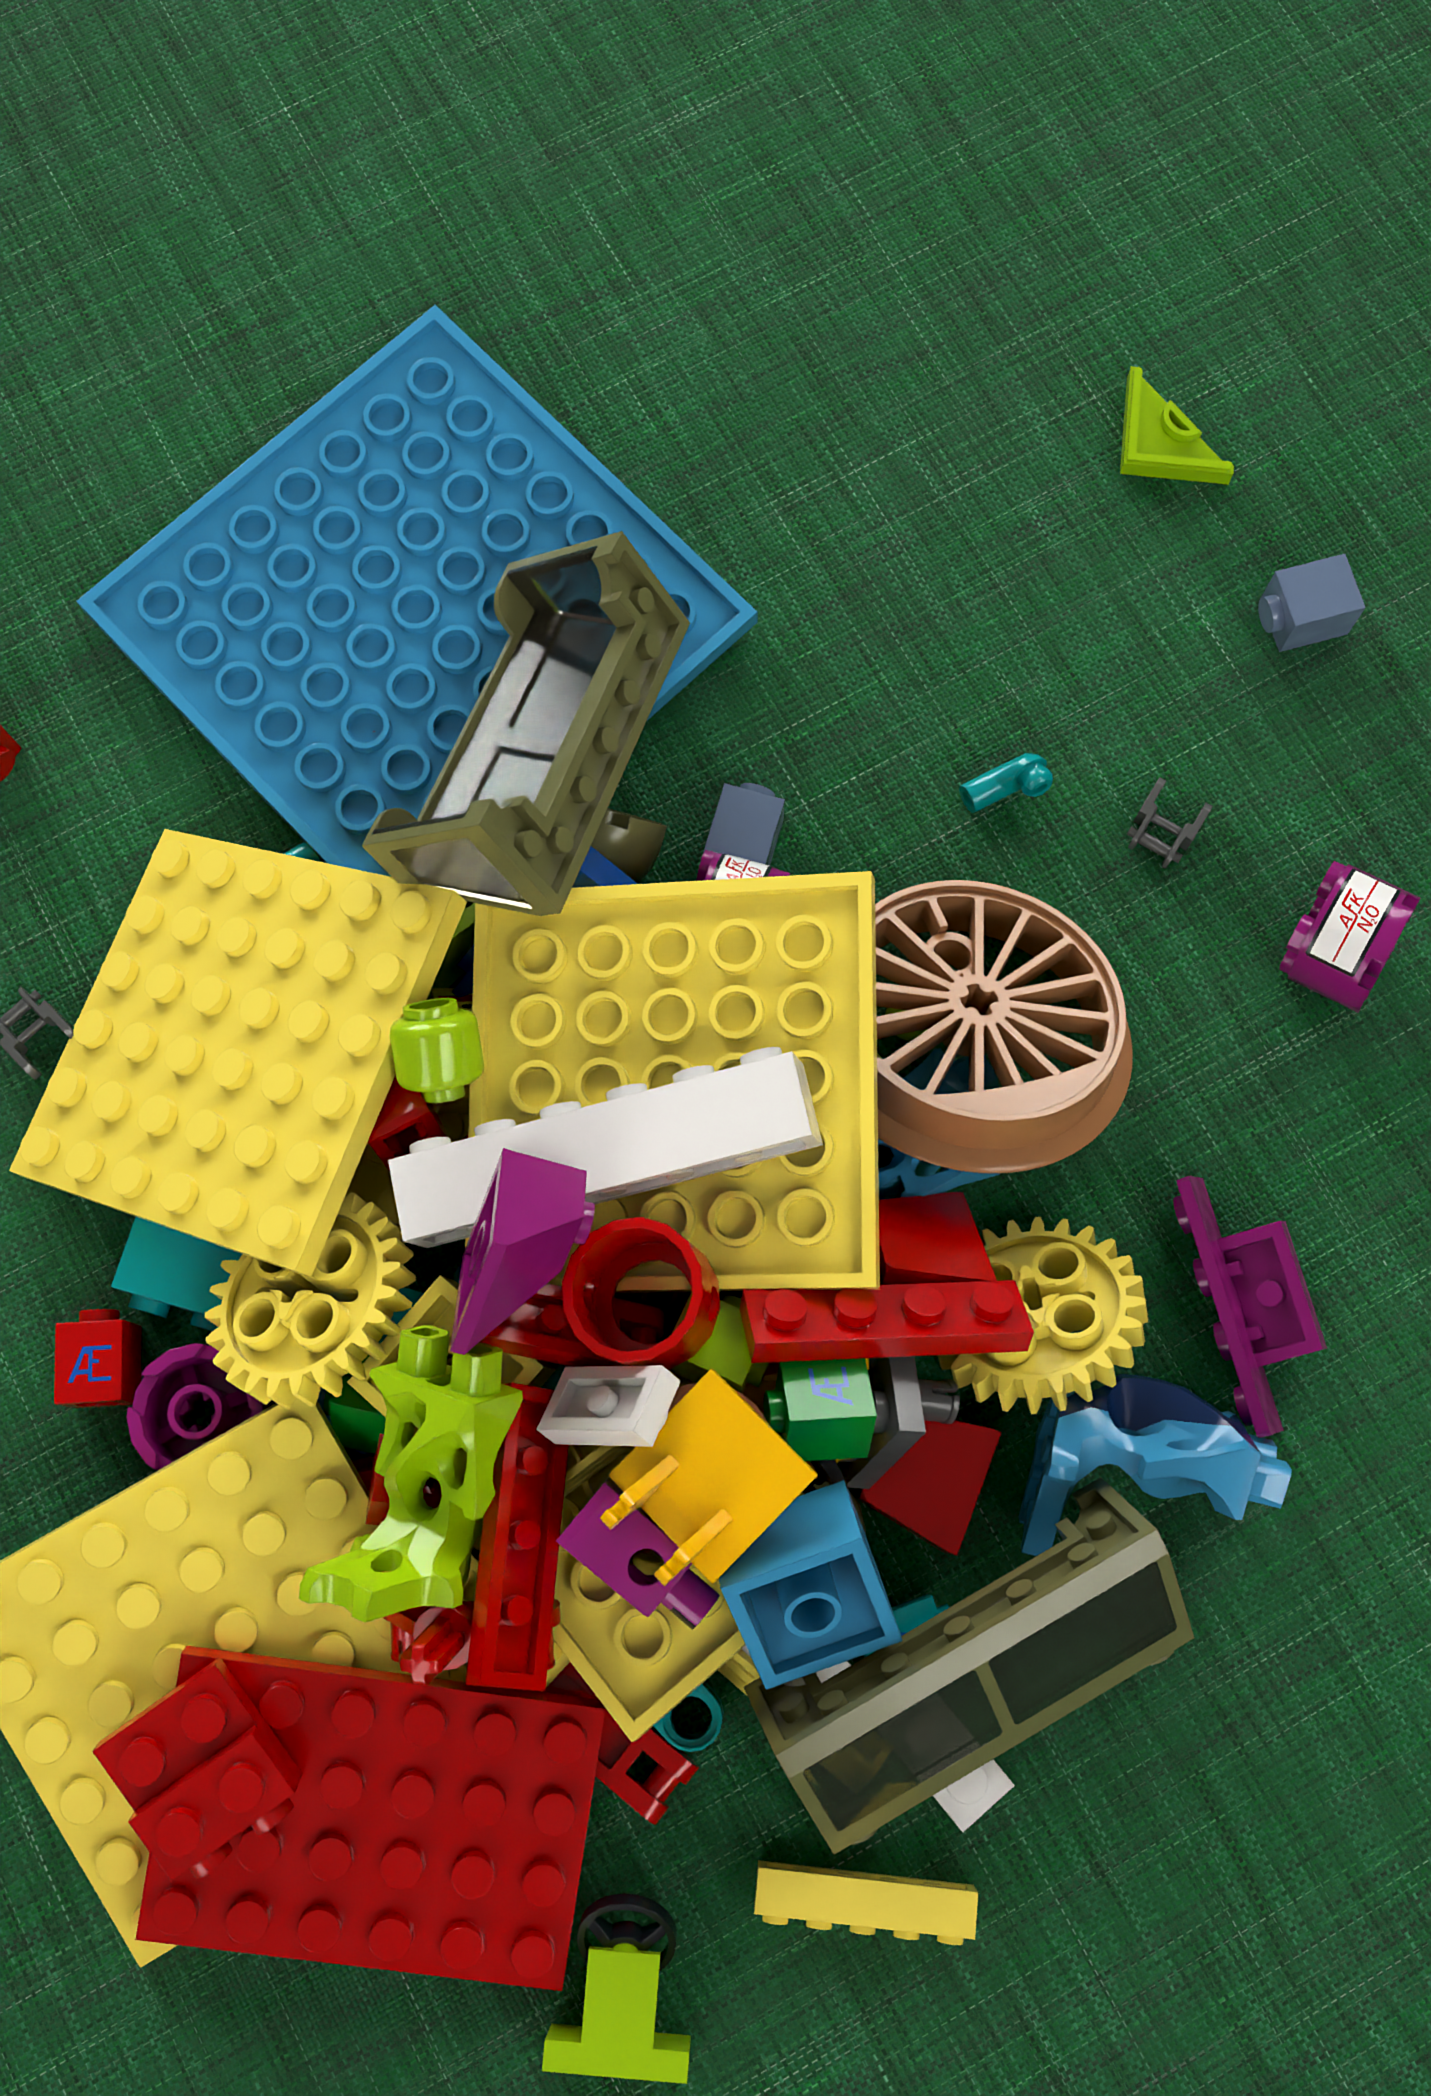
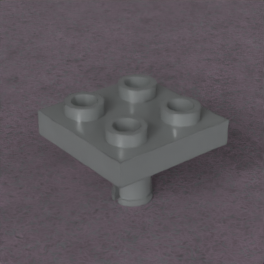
[839,1356,960,1489]

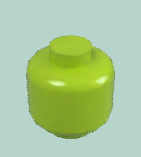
[390,998,484,1103]

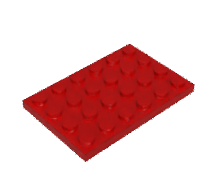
[135,1645,606,1991]

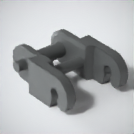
[1127,777,1213,869]
[0,987,74,1080]

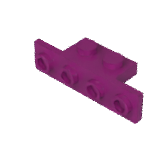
[1173,1176,1327,1438]

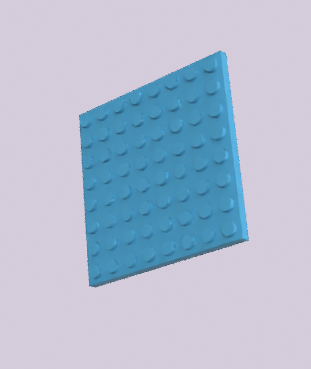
[76,305,758,877]

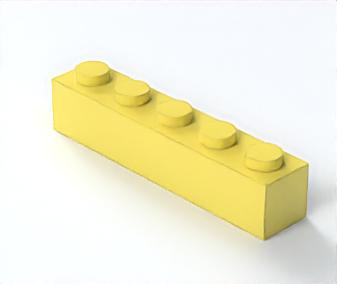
[754,1860,978,1945]

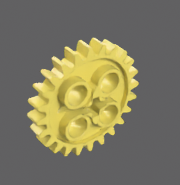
[204,1192,416,1409]
[937,1217,1148,1414]

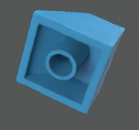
[718,1480,903,1690]

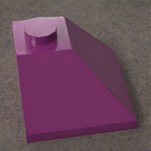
[450,1148,595,1355]

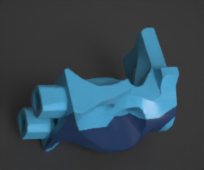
[1019,1374,1292,1556]

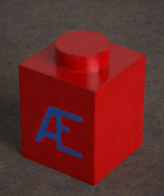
[54,1309,142,1408]

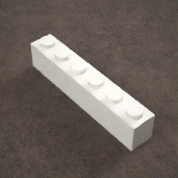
[388,1047,823,1248]

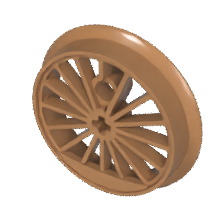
[875,880,1133,1174]

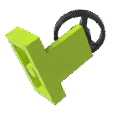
[542,1893,691,2084]

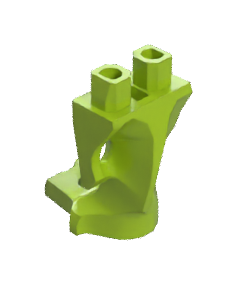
[299,1325,523,1623]

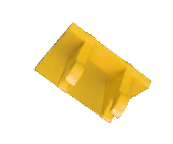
[600,1368,818,1586]

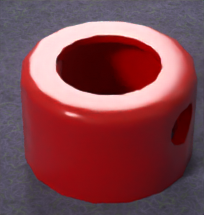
[562,1217,720,1370]

